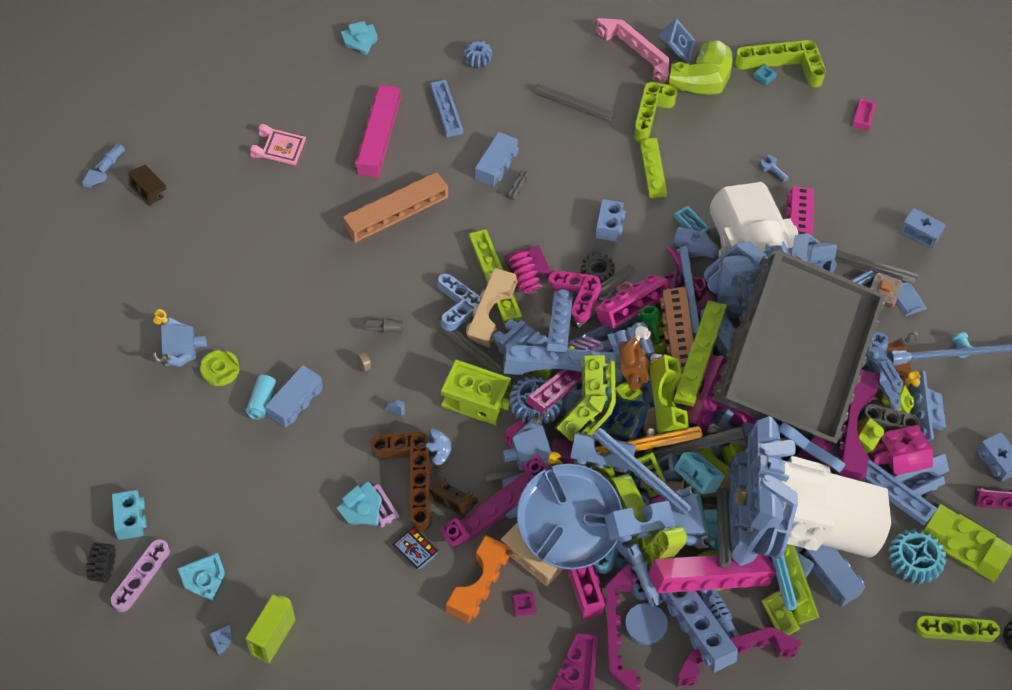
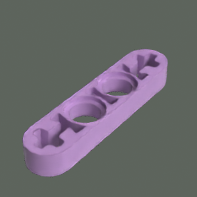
[111,539,170,612]

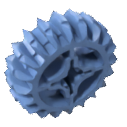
[509,375,563,425]

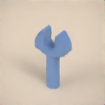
[759,155,789,182]

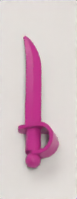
[666,246,706,298]

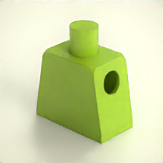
[857,418,884,454]

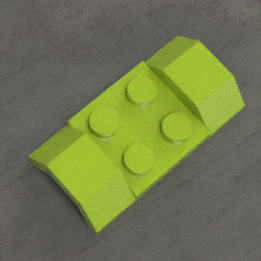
[924,504,1012,583]

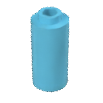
[246,375,276,420]

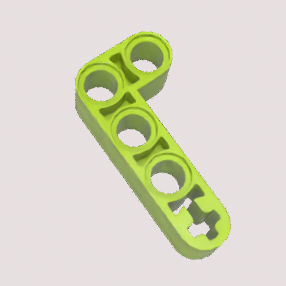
[634,82,677,142]

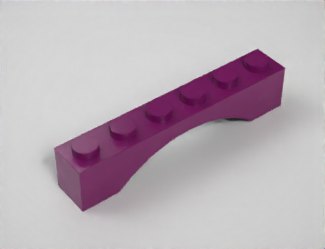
[837,370,879,482]

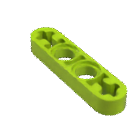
[915,616,1000,642]

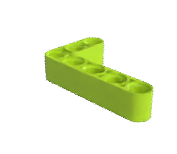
[734,40,826,87]
[608,474,687,569]

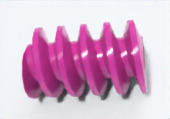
[509,252,542,293]

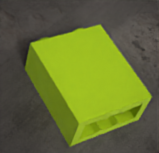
[246,595,296,664]

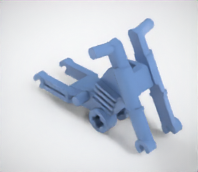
[864,332,903,410]

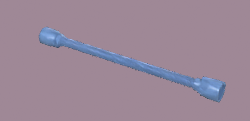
[887,344,1012,366]

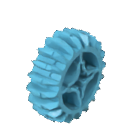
[888,528,946,584]

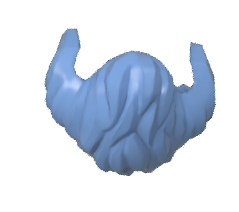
[425,428,451,465]

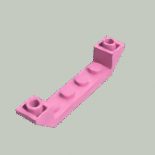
[596,18,669,84]

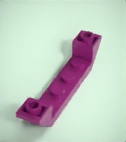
[440,454,550,547]
[606,565,641,690]
[676,627,801,687]

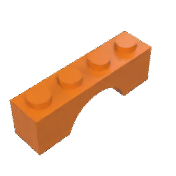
[446,535,510,624]

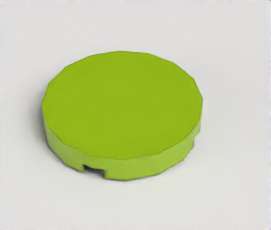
[200,350,239,386]

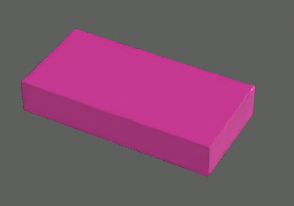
[852,98,876,131]

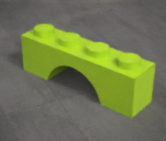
[649,354,689,435]

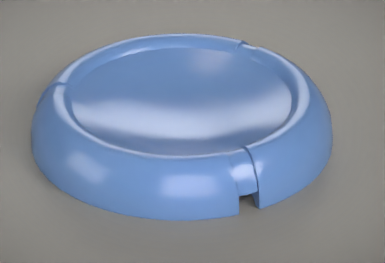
[517,464,622,570]

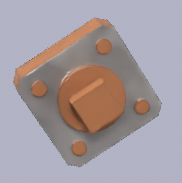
[870,273,903,308]

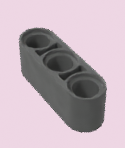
[858,404,920,432]

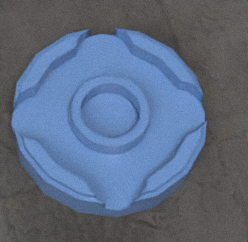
[625,603,668,646]

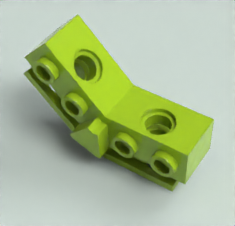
[554,355,616,442]

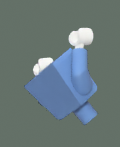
[670,485,709,549]

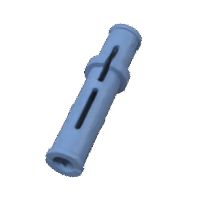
[625,543,663,607]

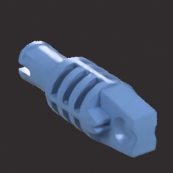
[700,589,740,639]

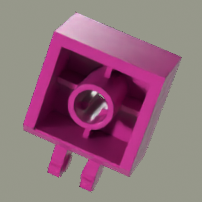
[869,425,933,475]

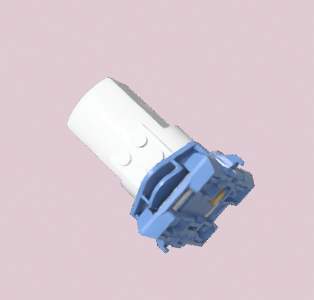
[704,182,837,319]
[729,416,891,566]

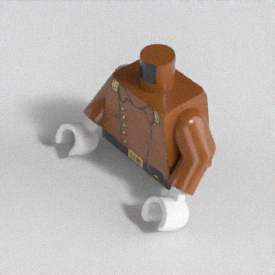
[619,326,662,390]

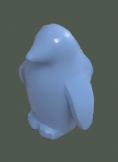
[674,225,720,259]

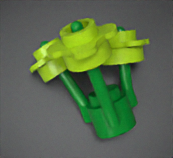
[630,306,670,355]

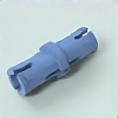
[94,143,125,173]

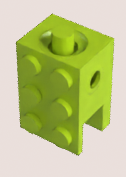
[441,360,511,426]

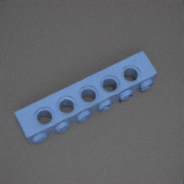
[649,569,738,673]

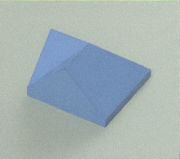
[657,18,695,63]

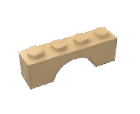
[466,268,518,348]

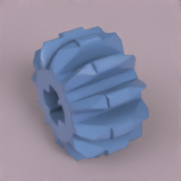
[464,40,492,69]

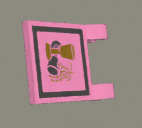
[250,124,306,166]

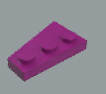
[550,633,598,690]

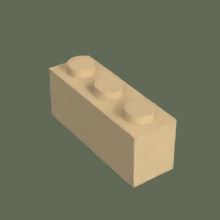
[501,523,564,587]

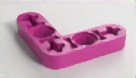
[549,271,601,323]

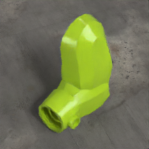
[668,41,733,96]

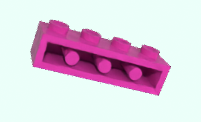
[595,275,669,329]
[566,564,607,619]

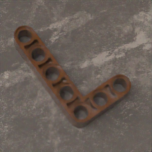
[370,432,431,532]

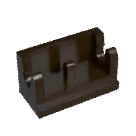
[129,164,166,206]
[429,478,478,517]

